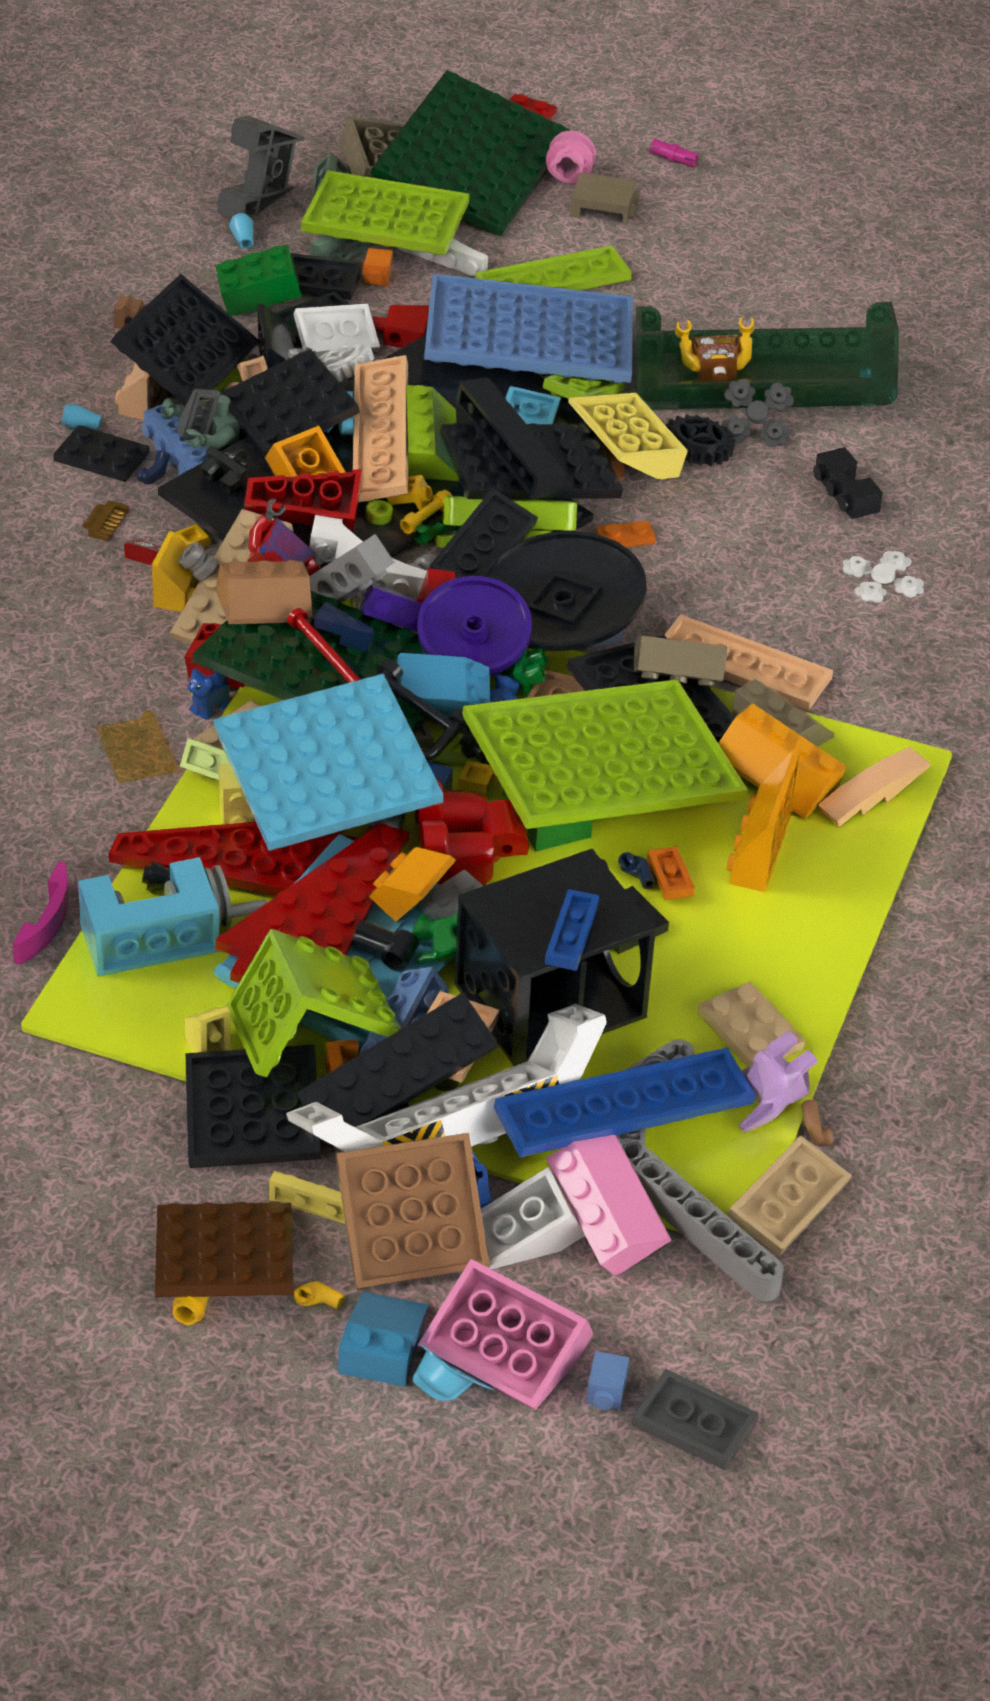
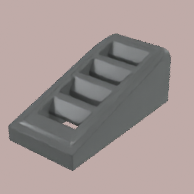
[176,389,220,439]

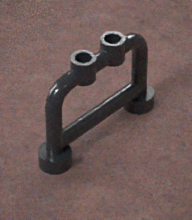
[378,659,470,761]

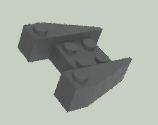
[217,116,304,219]

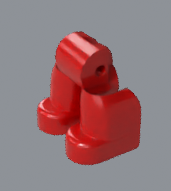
[414,779,529,886]

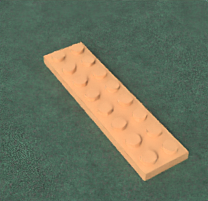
[353,355,408,502]

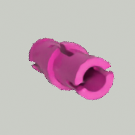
[650,138,699,167]

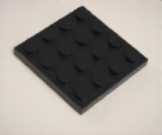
[220,348,360,458]
[185,1044,321,1169]

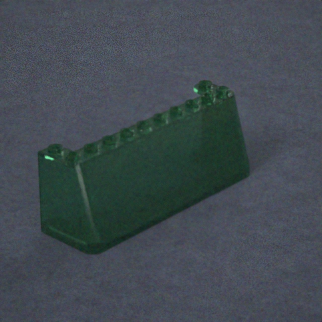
[636,302,899,409]

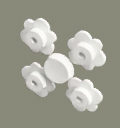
[843,551,924,602]

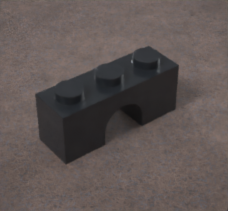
[813,447,883,519]

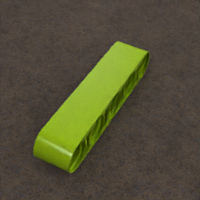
[443,496,577,530]

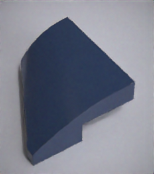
[313,602,375,652]

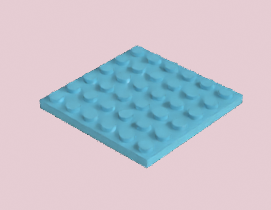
[213,674,443,851]

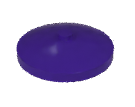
[417,576,532,676]

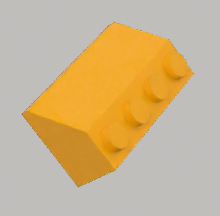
[718,703,846,819]

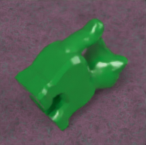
[411,911,458,965]

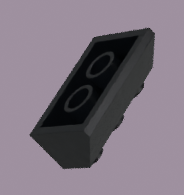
[257,304,299,369]

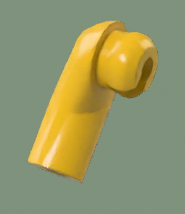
[293,1281,346,1310]

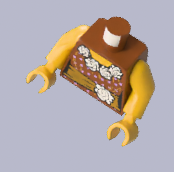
[675,317,754,385]

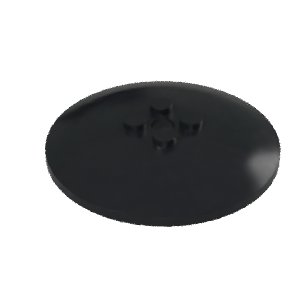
[482,531,647,651]

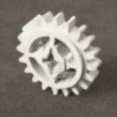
[319,344,375,383]

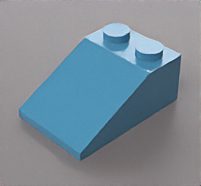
[397,653,490,718]
[338,1292,429,1387]

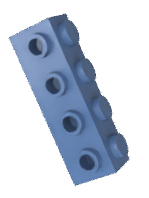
[142,405,208,475]
[359,967,449,1055]

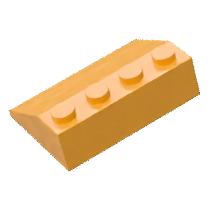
[727,747,801,892]

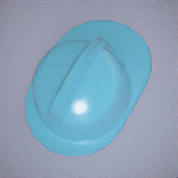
[412,1344,492,1401]

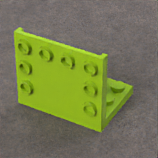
[226,929,401,1077]

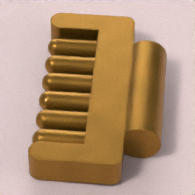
[83,500,129,541]

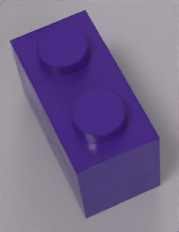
[360,583,423,632]

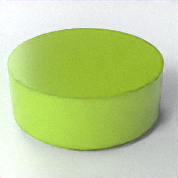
[365,500,393,525]

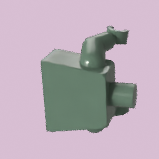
[160,395,240,452]

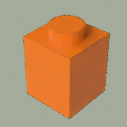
[363,248,393,286]

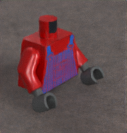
[247,498,336,576]

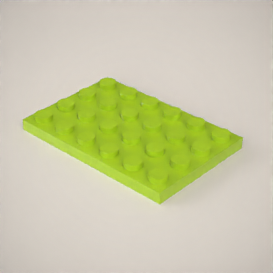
[301,170,469,255]

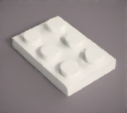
[293,304,380,357]

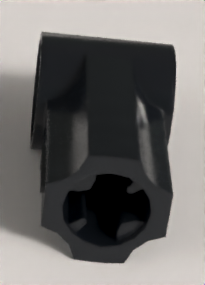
[352,921,420,971]

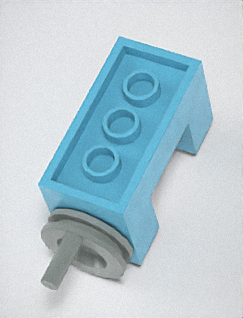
[78,857,267,976]

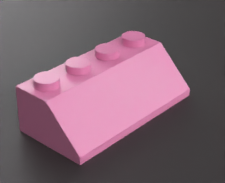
[546,1135,672,1275]

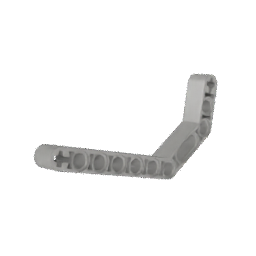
[616,1039,784,1302]

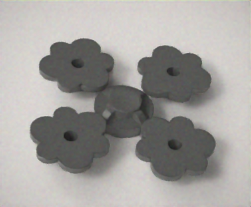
[721,379,794,447]

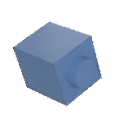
[586,1351,630,1410]

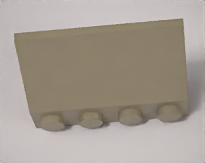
[340,116,404,179]

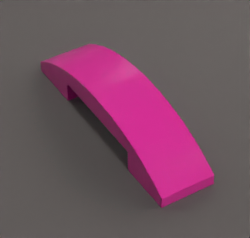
[13,861,69,965]

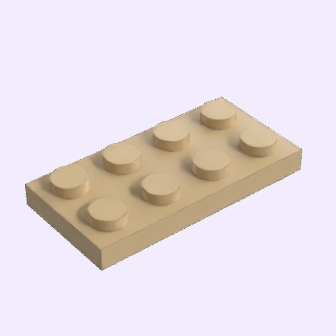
[727,1135,852,1257]

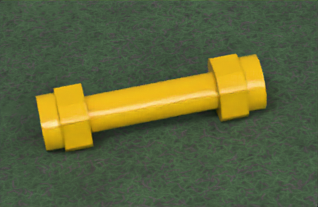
[400,490,452,534]

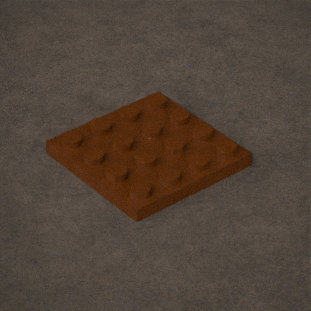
[155,1201,294,1298]

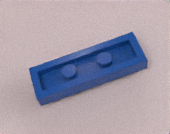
[545,889,600,971]

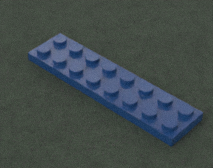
[494,1047,756,1157]

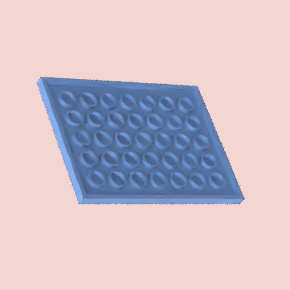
[424,274,633,383]

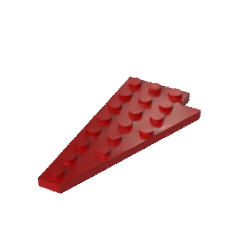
[108,822,358,896]
[215,823,409,983]

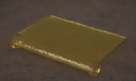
[96,710,177,784]

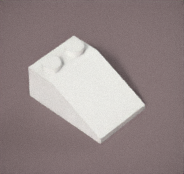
[481,1167,585,1269]

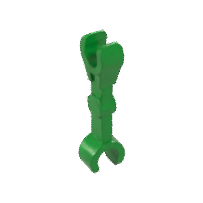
[414,522,461,545]

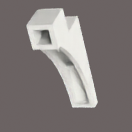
[397,238,488,277]
[309,515,427,598]

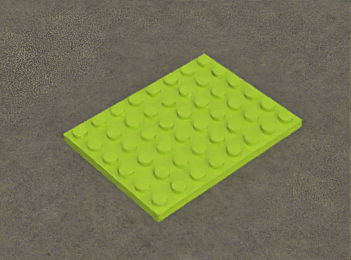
[462,680,748,829]

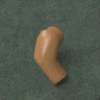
[802,1100,833,1147]

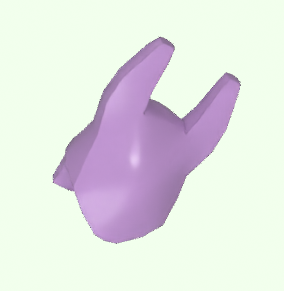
[739,1031,818,1133]

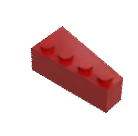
[244,469,362,532]

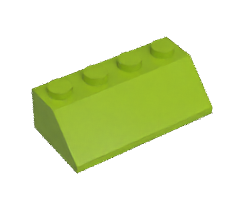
[406,385,459,481]

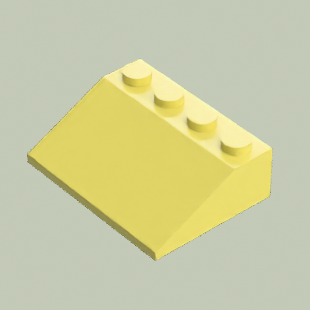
[568,393,688,480]

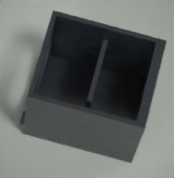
[454,849,656,1066]

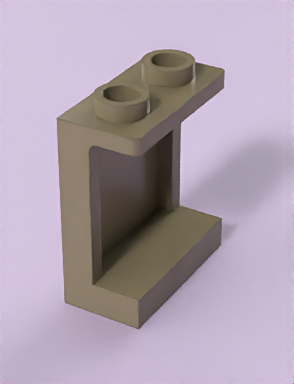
[570,172,640,225]

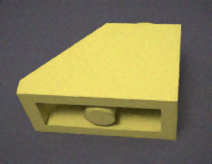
[185,1006,231,1053]

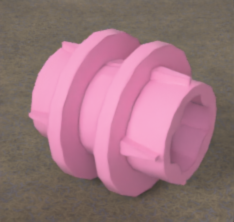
[546,130,596,184]

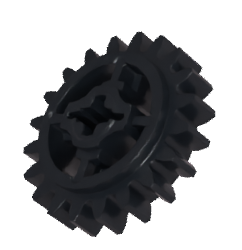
[665,414,736,466]

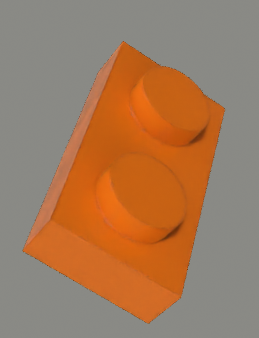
[596,520,656,547]
[647,846,695,900]

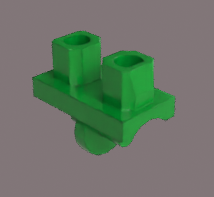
[501,648,548,697]

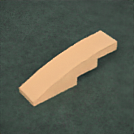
[818,747,930,827]

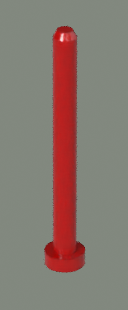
[287,608,361,683]

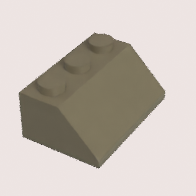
[634,636,727,687]
[732,679,834,747]

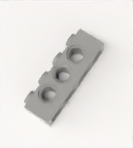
[309,534,395,603]

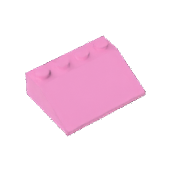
[417,1259,593,1410]

